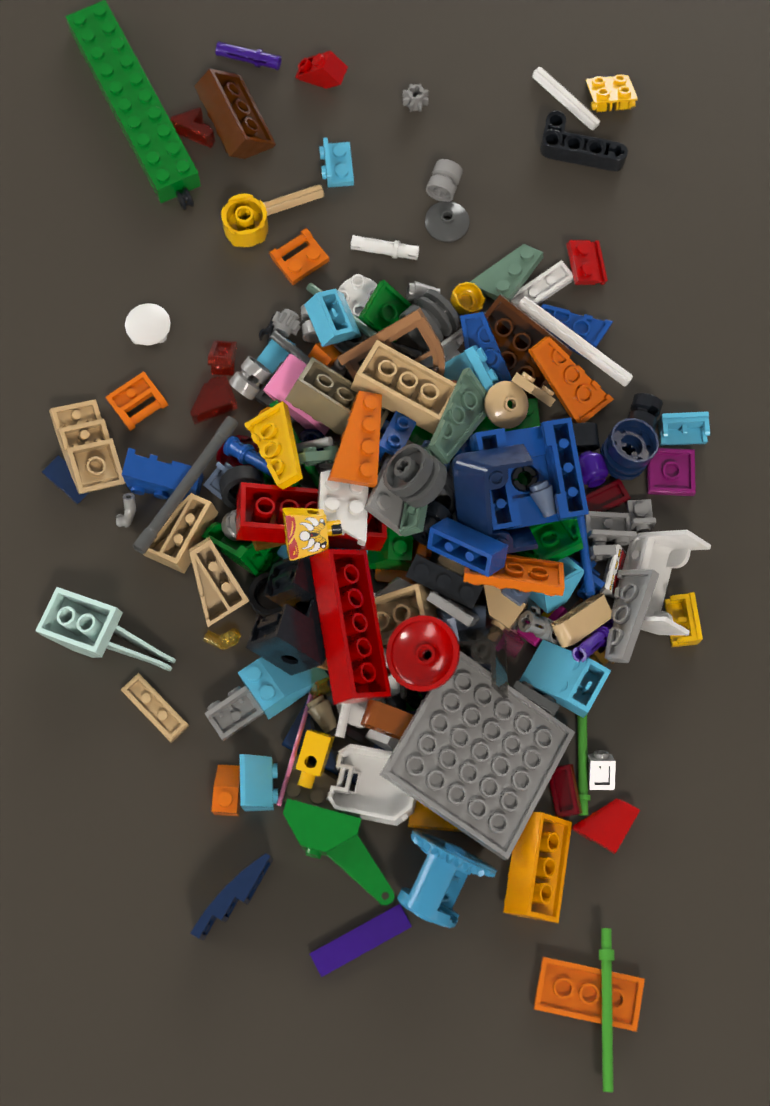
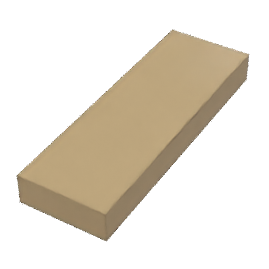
[121,673,189,743]

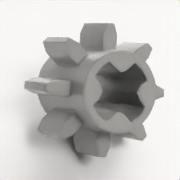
[403,84,429,112]
[272,309,301,338]

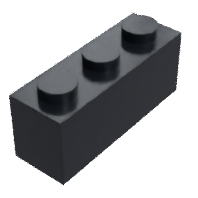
[405,553,483,609]

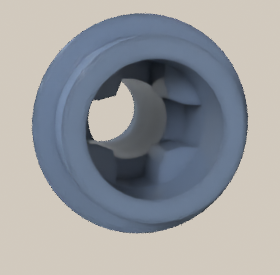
[529,480,557,518]

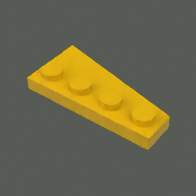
[244,401,303,490]

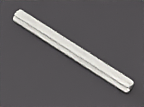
[518,297,633,386]

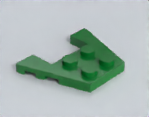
[515,518,583,562]

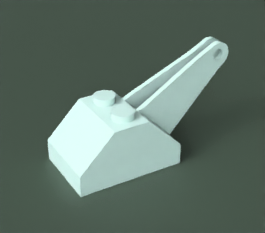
[35,587,176,671]

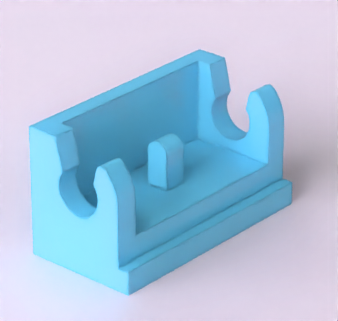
[658,412,710,446]

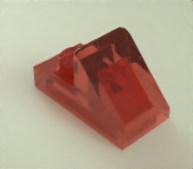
[170,108,215,148]
[208,340,237,376]

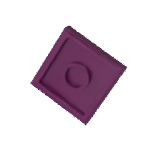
[647,448,696,496]

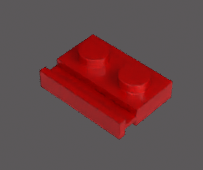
[566,240,608,285]

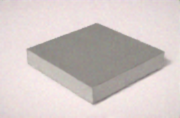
[426,592,480,627]

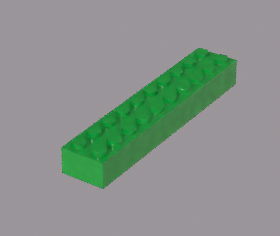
[66,0,201,204]

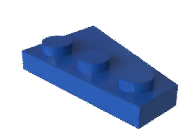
[539,304,613,360]

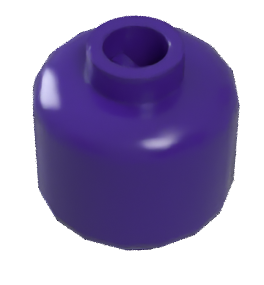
[579,451,609,487]

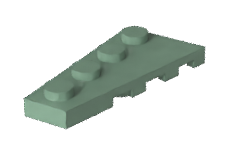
[428,367,487,464]

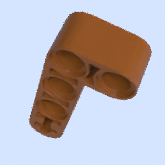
[360,700,414,740]

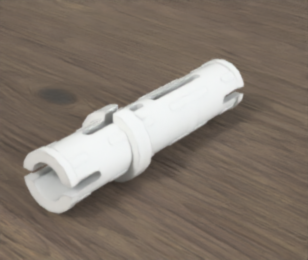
[351,235,419,260]

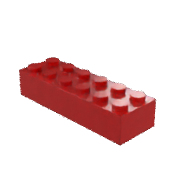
[236,482,387,551]
[310,549,391,705]

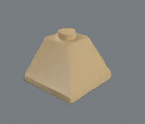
[483,585,526,631]

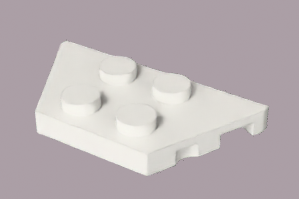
[317,469,368,546]

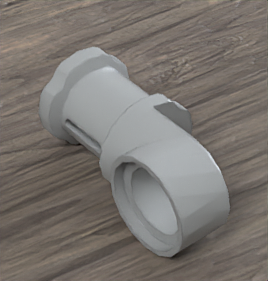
[518,611,559,645]

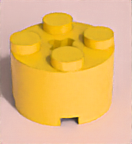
[221,194,268,247]

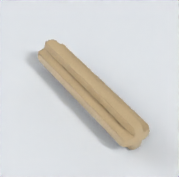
[264,184,324,216]

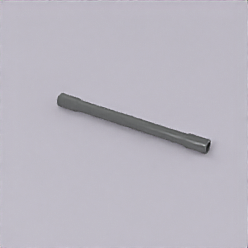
[132,416,239,554]

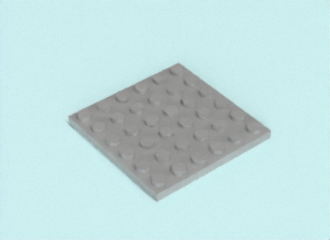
[379,651,575,860]

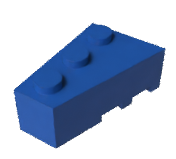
[122,448,204,502]

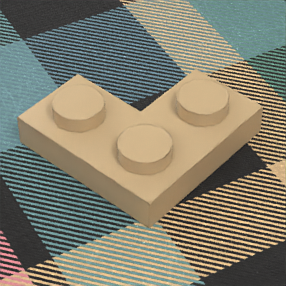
[511,371,556,407]

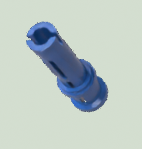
[223,436,272,477]

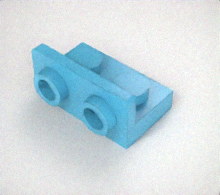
[319,137,354,188]

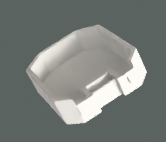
[326,744,416,826]

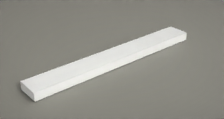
[420,260,574,367]

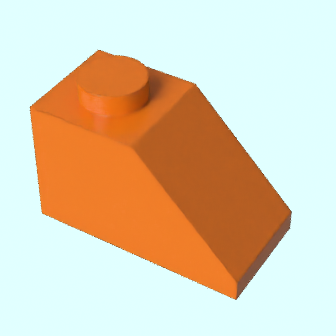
[211,764,240,816]

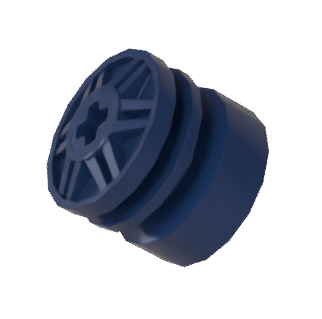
[599,418,659,480]

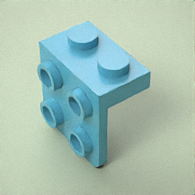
[444,345,499,392]

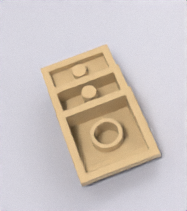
[49,399,125,494]

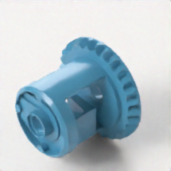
[397,830,497,928]

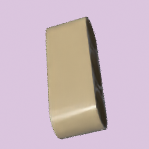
[551,593,612,648]

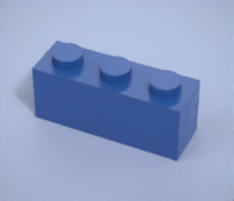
[427,517,508,577]

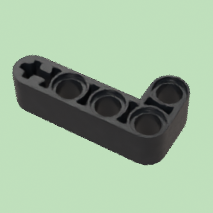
[540,111,628,171]

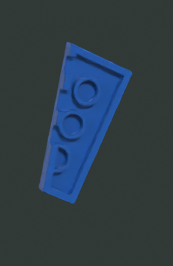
[460,312,513,383]

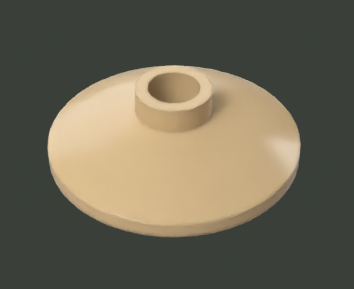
[484,381,529,429]

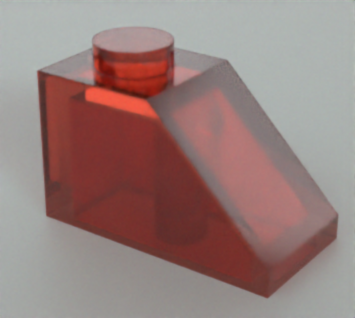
[190,376,238,425]

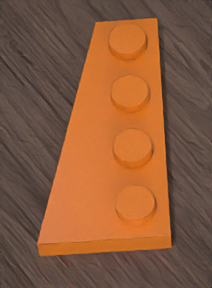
[528,337,614,423]
[327,391,382,488]

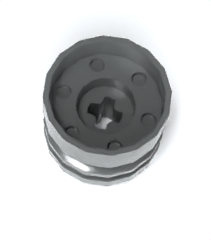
[399,289,461,351]

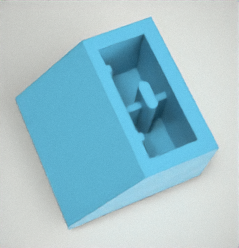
[304,289,361,347]

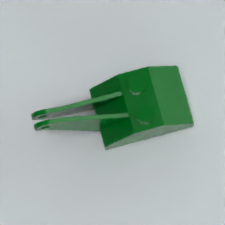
[283,798,394,906]

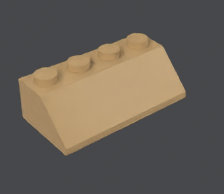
[350,340,456,434]

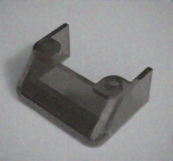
[400,626,508,709]

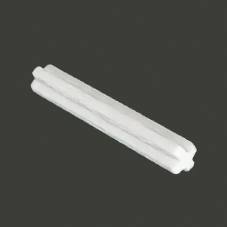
[532,67,600,130]

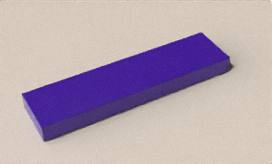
[310,904,412,977]

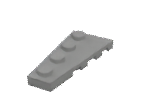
[605,569,659,663]

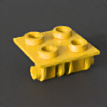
[586,75,638,113]

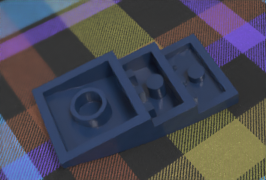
[190,853,273,940]

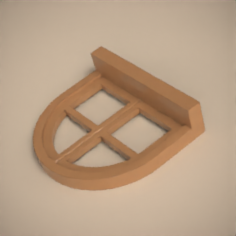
[337,308,446,379]

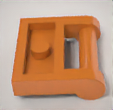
[269,228,329,285]
[106,371,168,431]

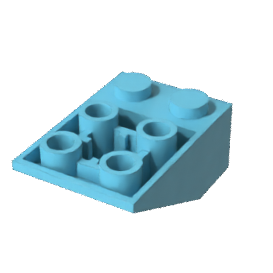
[519,640,611,718]

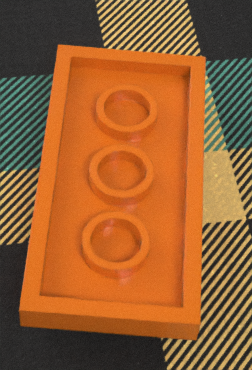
[463,554,565,596]
[533,957,645,1032]

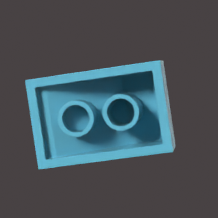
[238,657,330,720]

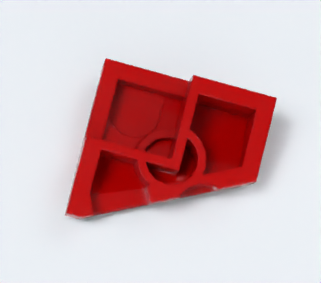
[571,798,640,854]

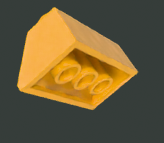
[503,812,572,923]

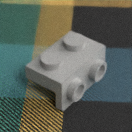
[585,511,637,546]
[205,686,264,741]

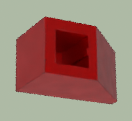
[295,50,348,89]

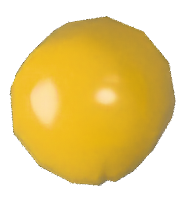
[450,282,486,315]

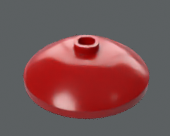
[386,615,460,692]

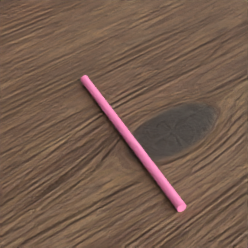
[276,691,314,806]

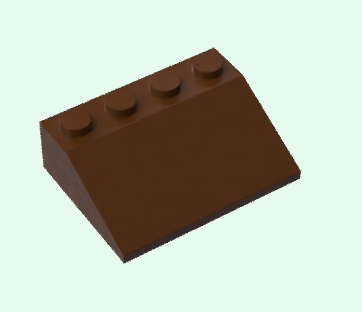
[457,294,574,399]

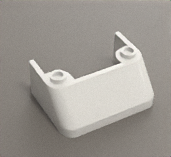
[612,530,711,636]

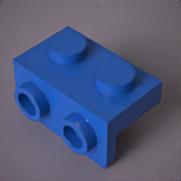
[378,411,416,464]

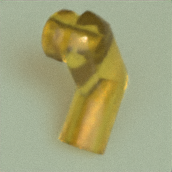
[203,628,241,650]

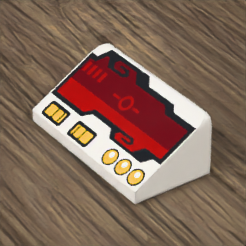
[600,544,627,599]

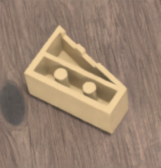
[143,493,218,574]
[188,537,249,627]

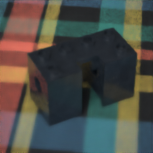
[246,556,326,676]

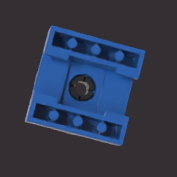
[469,417,589,532]

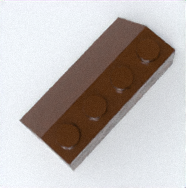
[195,68,276,159]

